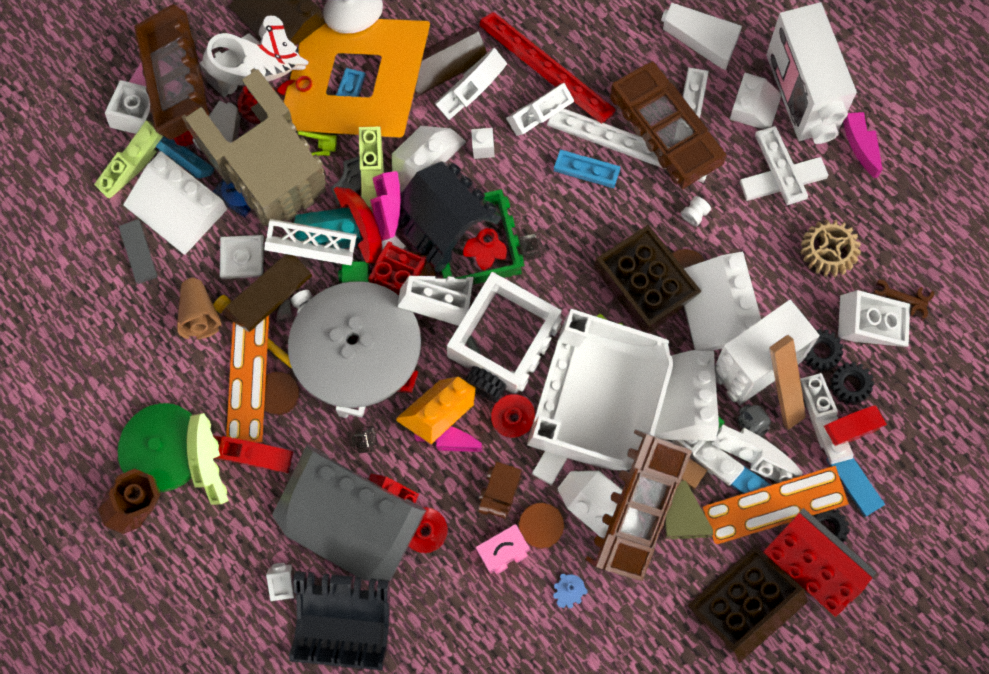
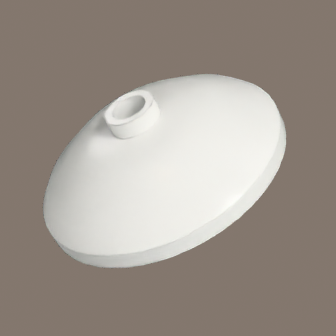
[323,0,383,34]

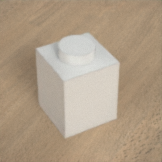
[471,128,495,159]

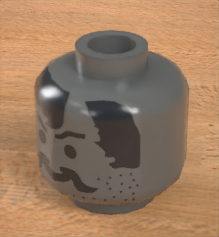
[737,404,771,437]

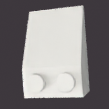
[838,290,910,347]

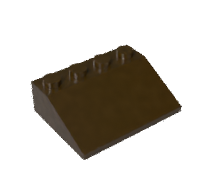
[229,0,325,46]
[594,224,701,333]
[687,546,808,663]

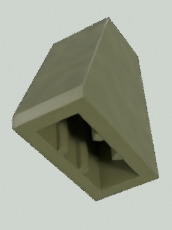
[661,480,713,540]

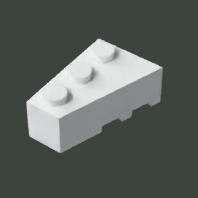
[199,34,260,97]
[397,276,473,326]

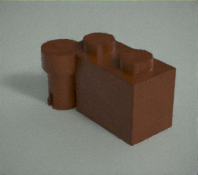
[478,461,522,519]

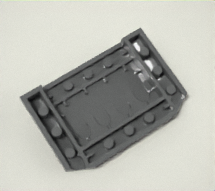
[272,445,427,581]

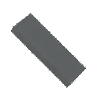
[119,219,158,284]

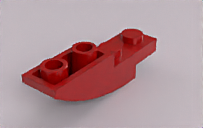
[213,435,294,474]

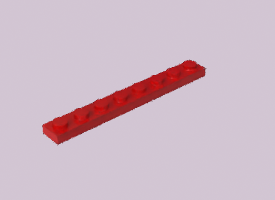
[479,12,616,124]

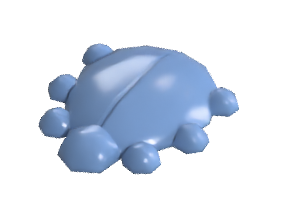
[553,574,588,608]

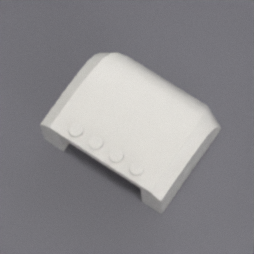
[527,309,673,470]

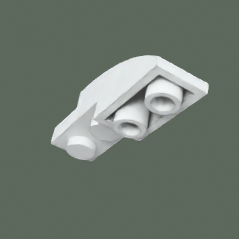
[434,47,507,120]
[800,373,853,464]
[711,425,803,483]
[671,440,744,486]

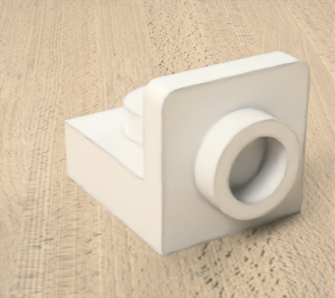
[266,563,294,601]

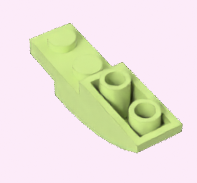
[94,120,163,198]
[359,127,384,213]
[187,413,229,505]

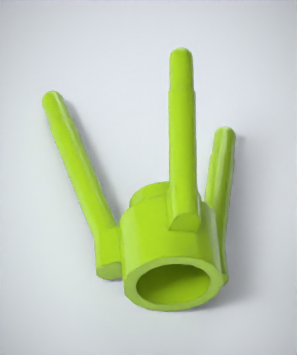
[297,131,337,156]

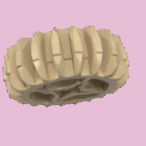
[801,219,861,277]

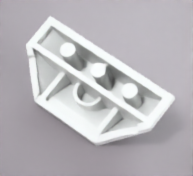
[392,126,466,193]
[557,471,642,538]

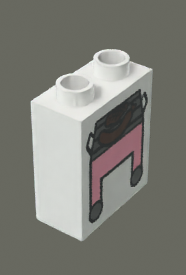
[766,2,857,144]

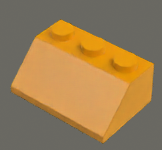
[396,377,475,444]

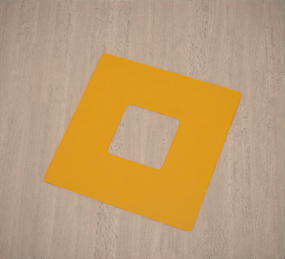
[284,19,430,138]

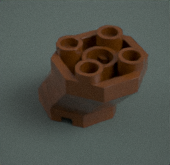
[98,469,160,534]

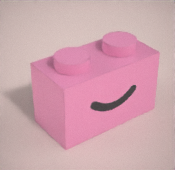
[476,524,530,575]

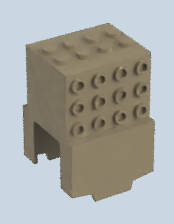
[182,68,326,228]

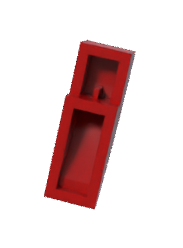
[824,405,887,446]

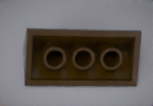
[415,26,487,96]
[222,254,312,332]

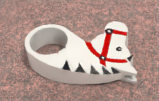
[203,16,308,85]

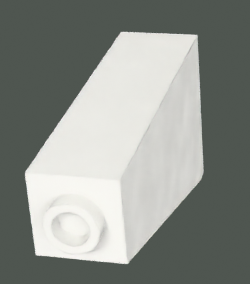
[661,3,742,70]

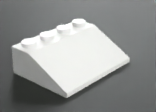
[124,151,227,255]
[684,252,761,351]
[654,350,719,441]

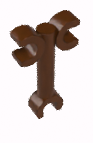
[873,280,935,321]

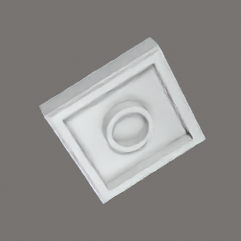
[220,235,264,279]

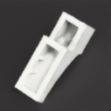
[506,83,574,136]

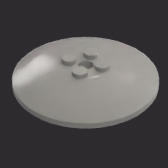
[288,282,421,408]

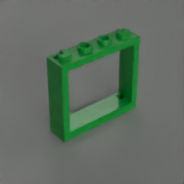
[442,189,525,285]

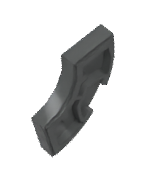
[330,156,361,207]

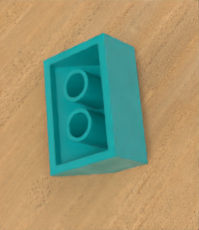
[294,208,363,249]

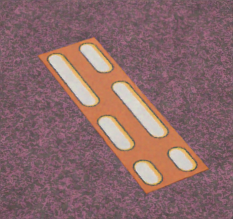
[226,315,269,442]
[703,466,849,544]

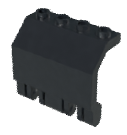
[398,161,502,272]
[289,571,390,671]

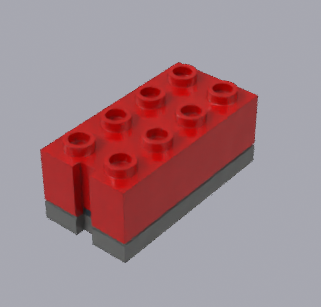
[763,508,876,617]

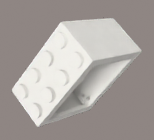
[447,272,563,394]
[715,300,820,405]

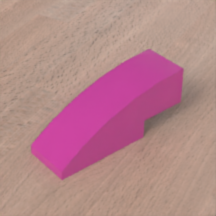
[843,112,883,178]
[370,171,401,241]
[414,426,482,452]

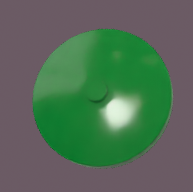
[118,403,193,492]

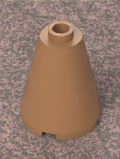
[177,278,222,340]

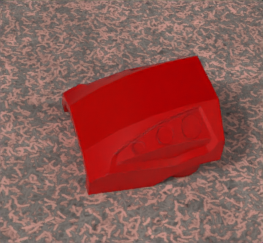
[369,241,427,295]

